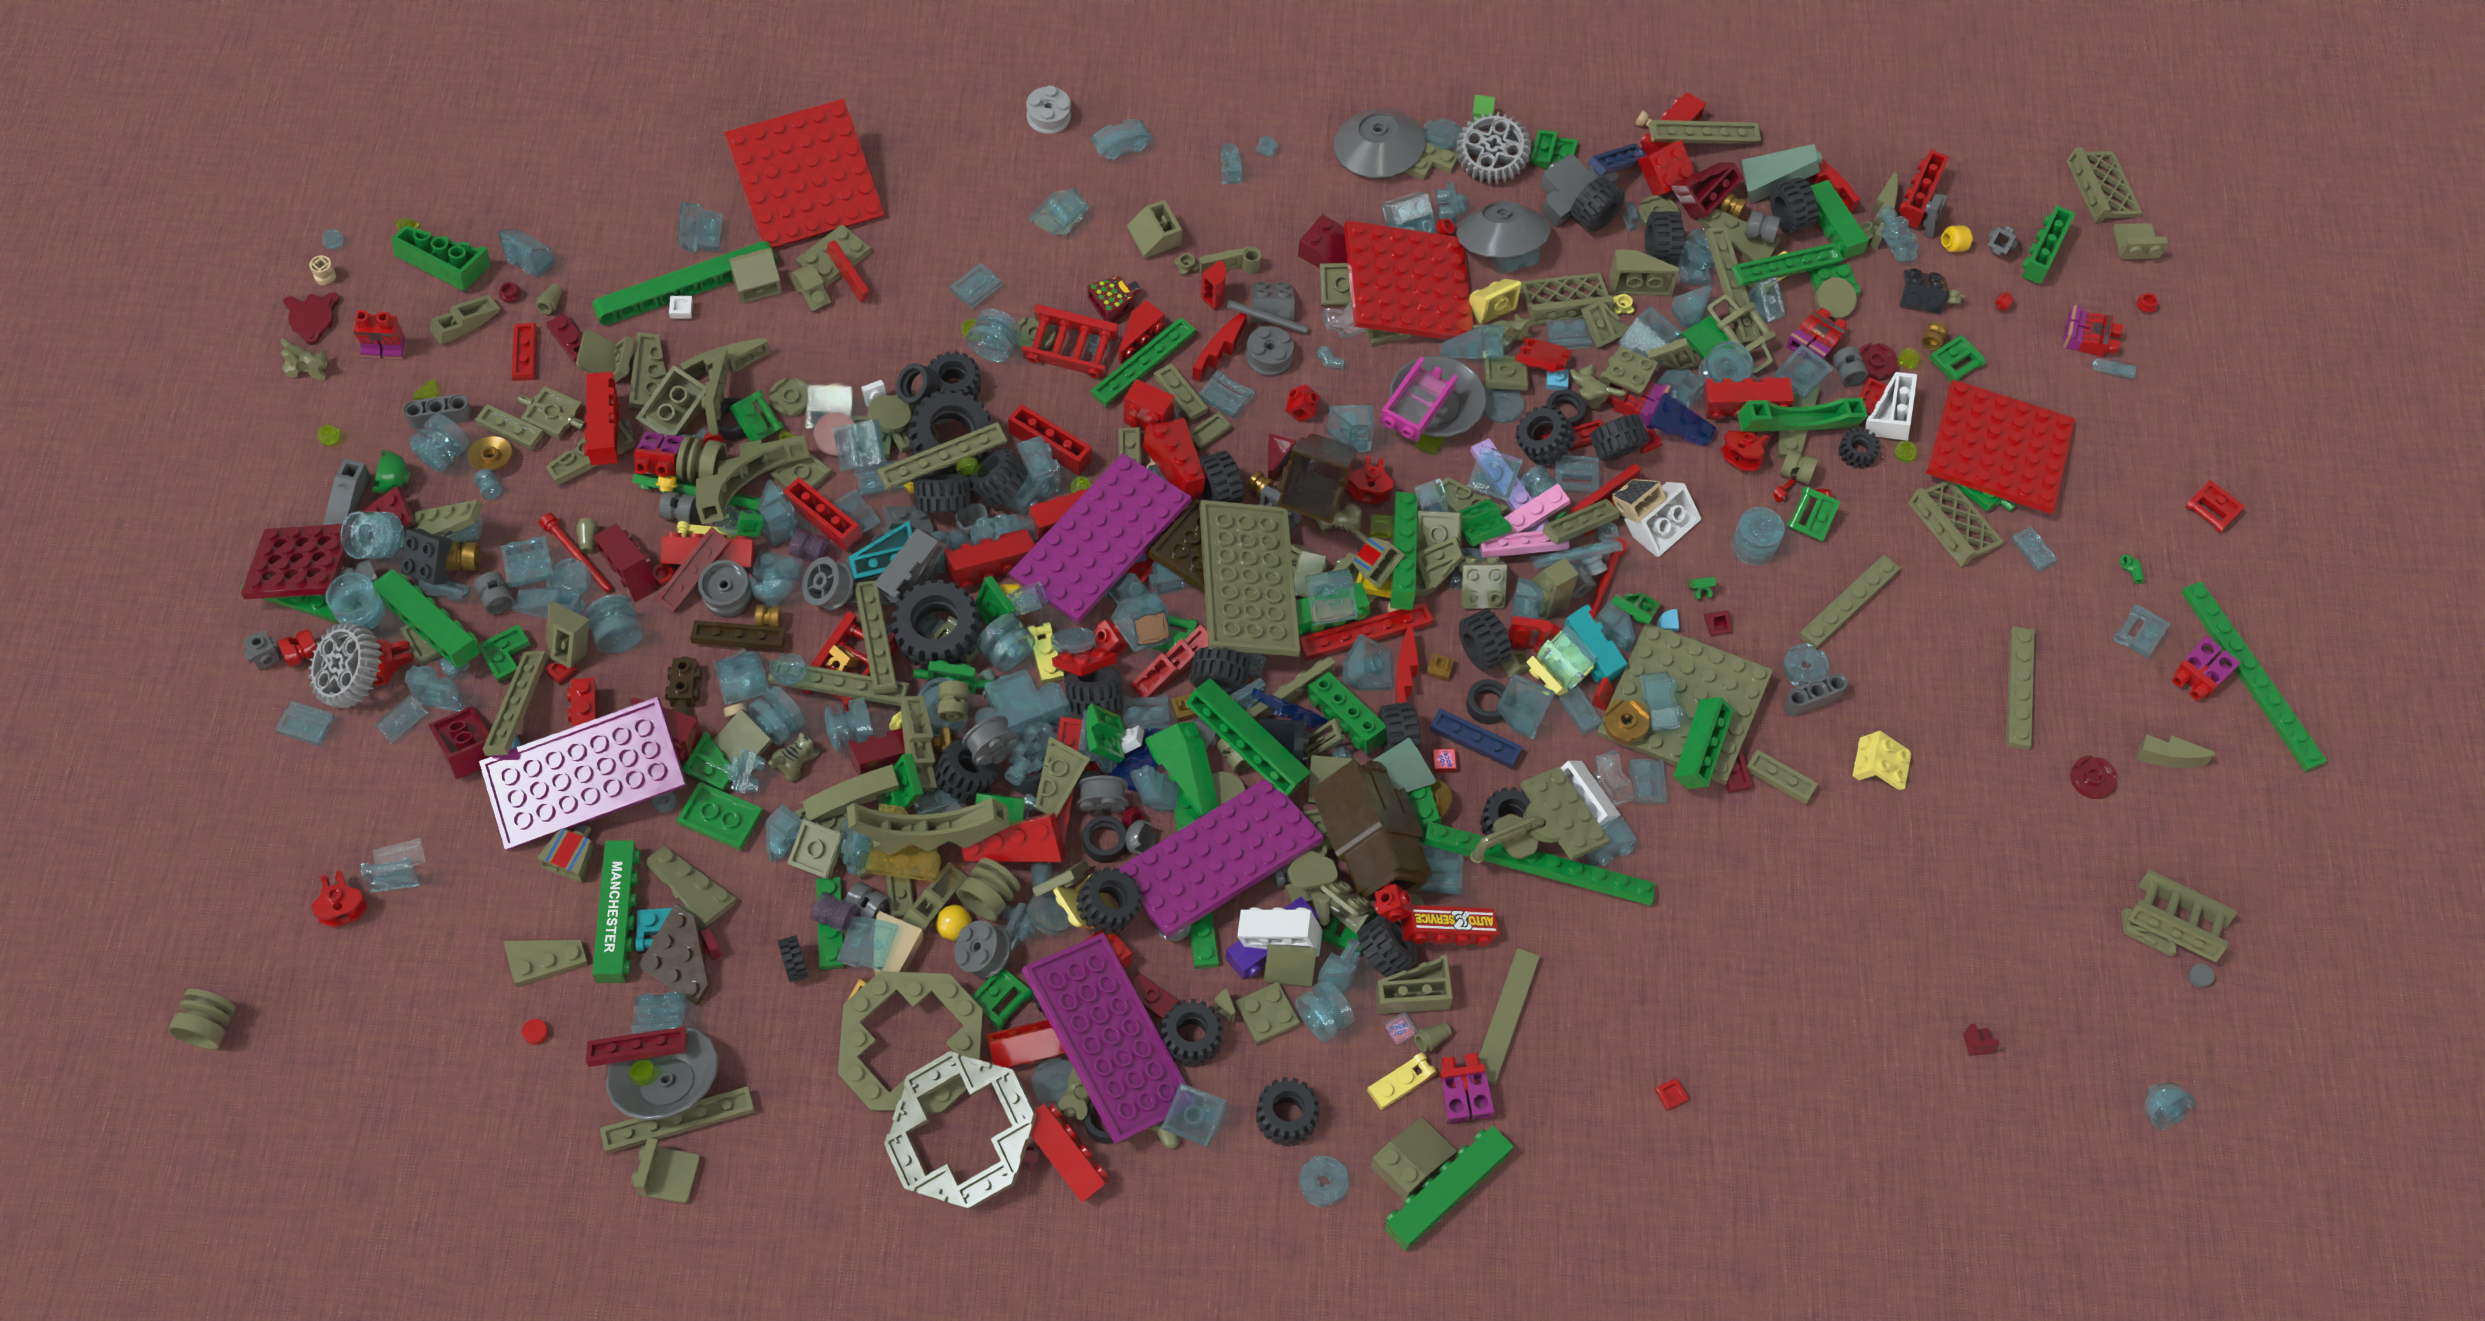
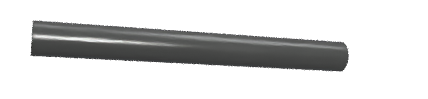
[1227,300,1308,334]

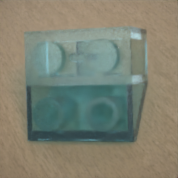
[1382,191,1437,233]
[498,229,555,278]
[1618,306,1682,363]
[758,480,798,547]
[713,651,770,705]

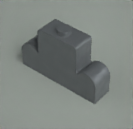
[1539,154,1619,228]

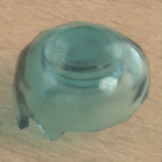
[769,654,807,686]

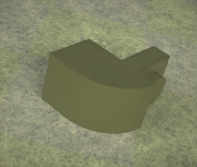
[788,264,831,311]

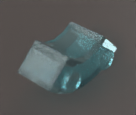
[1091,119,1153,161]
[1640,671,1683,731]

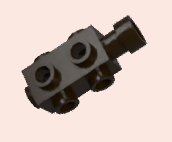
[665,657,702,716]

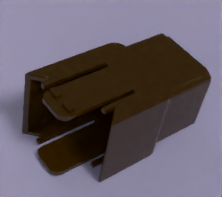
[1276,433,1357,524]
[1311,759,1433,902]

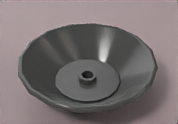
[1334,108,1425,178]
[1456,201,1551,258]
[1389,356,1486,437]
[606,1024,719,1121]

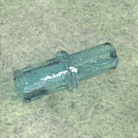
[2092,358,2136,379]

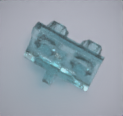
[1435,182,1470,224]
[723,748,765,794]
[997,902,1036,952]

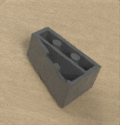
[874,528,947,600]

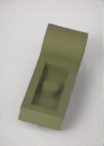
[1199,247,1261,277]

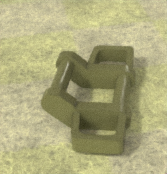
[1707,295,1777,375]

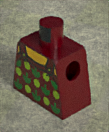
[1087,276,1141,323]

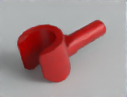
[1772,479,1795,503]

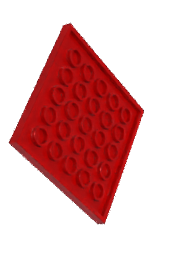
[724,98,885,249]
[1344,220,1475,343]
[1926,379,2075,514]

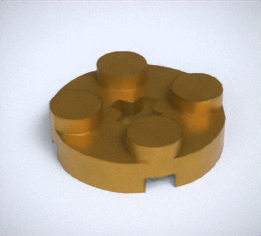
[1603,699,1650,745]

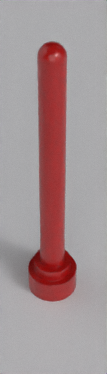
[538,512,612,593]
[1589,538,1628,621]

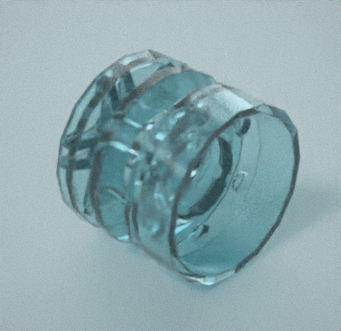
[408,413,470,472]
[1731,507,1785,565]
[340,511,404,559]
[326,572,385,630]
[585,594,643,654]
[824,697,873,753]

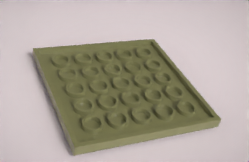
[1596,623,1773,785]

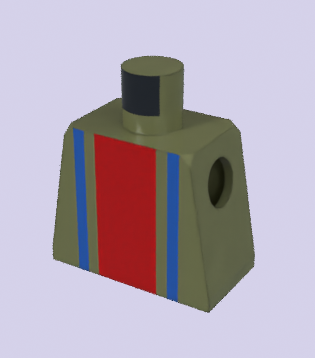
[1353,537,1405,589]
[537,823,594,883]

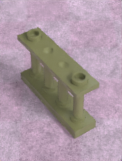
[2127,869,2237,962]

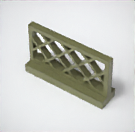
[2066,147,2143,223]
[1520,273,1614,326]
[1908,480,2004,567]

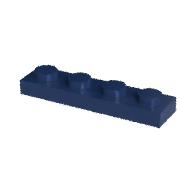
[1588,143,1647,176]
[1429,708,1522,769]

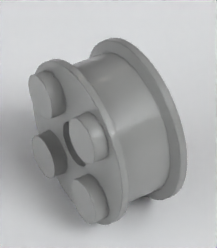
[1026,85,1071,134]

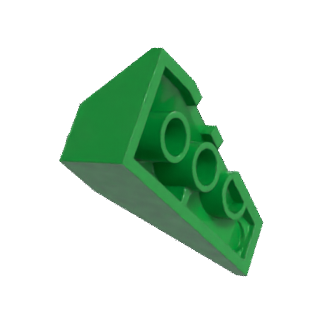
[1145,722,1219,817]

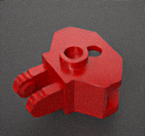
[1721,431,1770,471]
[1346,455,1394,505]
[373,638,414,687]
[311,870,368,928]

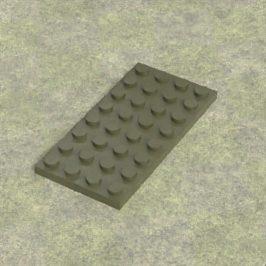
[1199,500,1300,657]

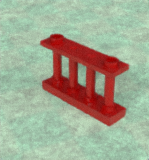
[1022,304,1119,378]
[801,611,897,715]

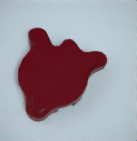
[283,292,340,345]

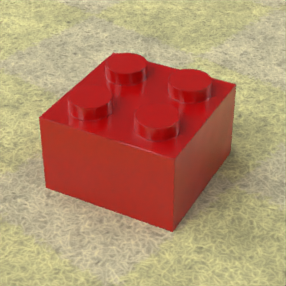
[1637,140,1696,196]
[1124,379,1175,432]

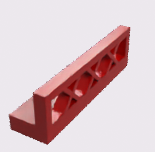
[1570,463,1641,537]

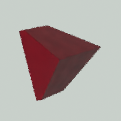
[1268,434,1296,481]

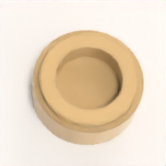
[723,703,748,718]

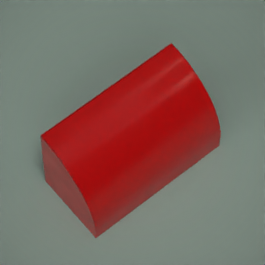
[1201,260,1226,311]

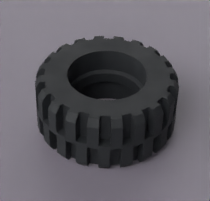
[908,389,993,475]
[892,579,982,670]

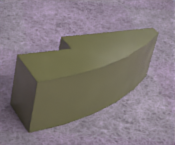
[430,295,500,345]
[2135,735,2215,768]
[903,862,968,932]

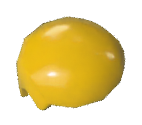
[935,905,972,941]

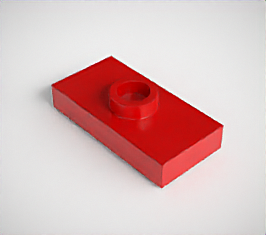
[1859,377,1888,418]

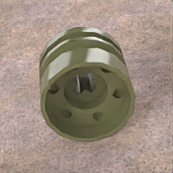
[676,436,727,484]
[956,858,1021,921]
[168,989,236,1050]

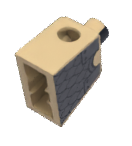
[1612,479,1667,523]

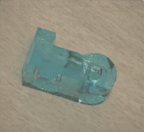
[1220,143,1243,184]

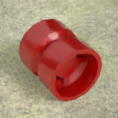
[277,628,318,668]

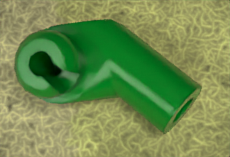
[2120,554,2145,584]

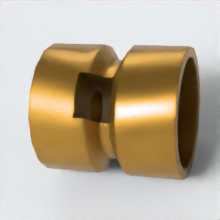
[446,541,481,571]

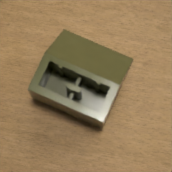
[1127,200,1182,258]
[729,248,782,304]
[545,601,590,668]

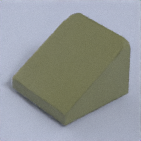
[1501,650,1531,678]
[1214,988,1235,1023]

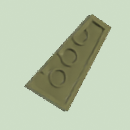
[400,500,483,551]

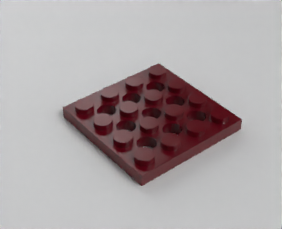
[241,523,354,600]

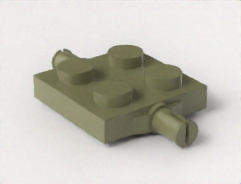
[517,386,586,440]

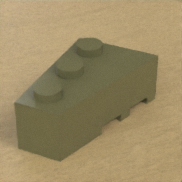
[1521,558,1579,620]
[1375,954,1453,1014]

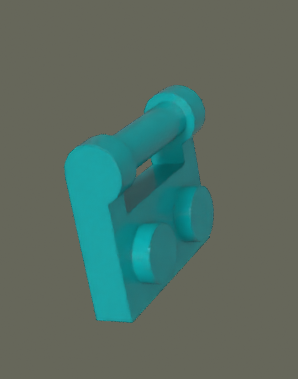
[636,907,686,952]

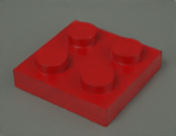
[1052,643,1117,677]

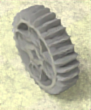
[1456,111,1531,184]
[308,622,382,708]

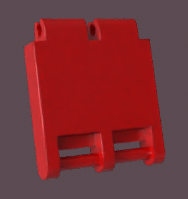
[1515,337,1572,372]

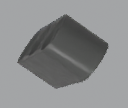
[403,394,472,429]
[1783,673,1848,716]

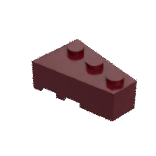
[1671,162,1744,218]
[593,524,658,603]

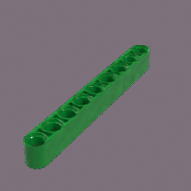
[592,241,778,325]

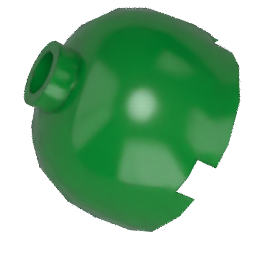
[372,449,410,494]

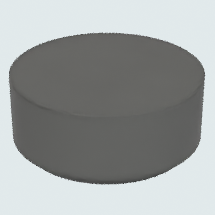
[2188,963,2215,988]

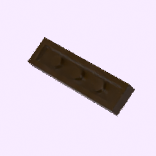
[690,620,786,651]

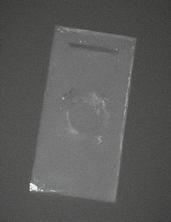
[373,838,426,874]

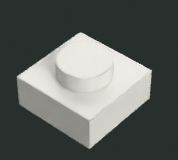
[669,296,693,318]
[861,380,887,407]
[1119,725,1144,754]

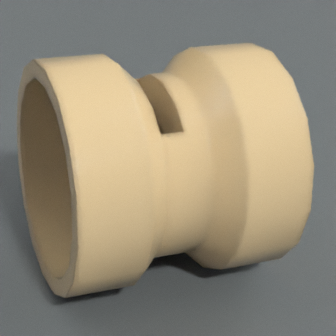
[309,255,336,285]

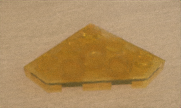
[865,804,941,882]

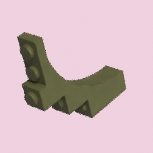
[696,435,810,524]

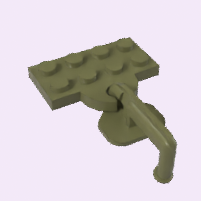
[1470,767,1610,863]
[1285,809,1338,926]

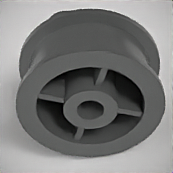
[1246,326,1294,376]
[802,557,854,610]
[962,715,1019,766]
[1077,776,1129,817]
[954,920,1011,978]

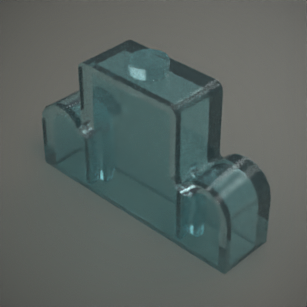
[975,669,1070,735]

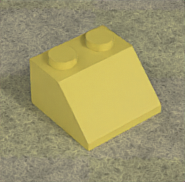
[1469,279,1522,325]

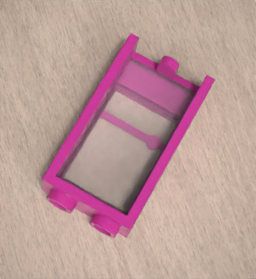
[1380,357,1458,442]

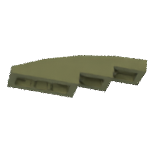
[1870,172,1898,249]
[680,338,770,378]
[901,696,937,792]
[802,765,899,822]

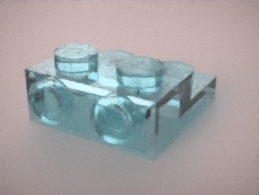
[500,536,554,588]
[405,666,464,712]
[631,992,688,1034]

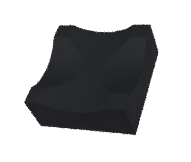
[401,528,452,585]

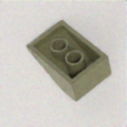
[1609,249,1680,296]
[636,365,706,438]
[1370,1117,1457,1201]

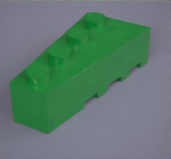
[391,226,490,291]

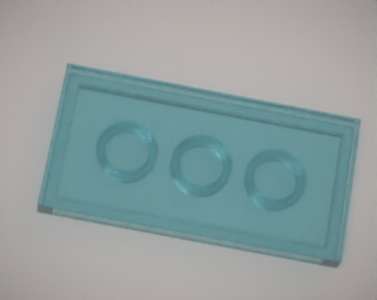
[1530,539,1623,569]

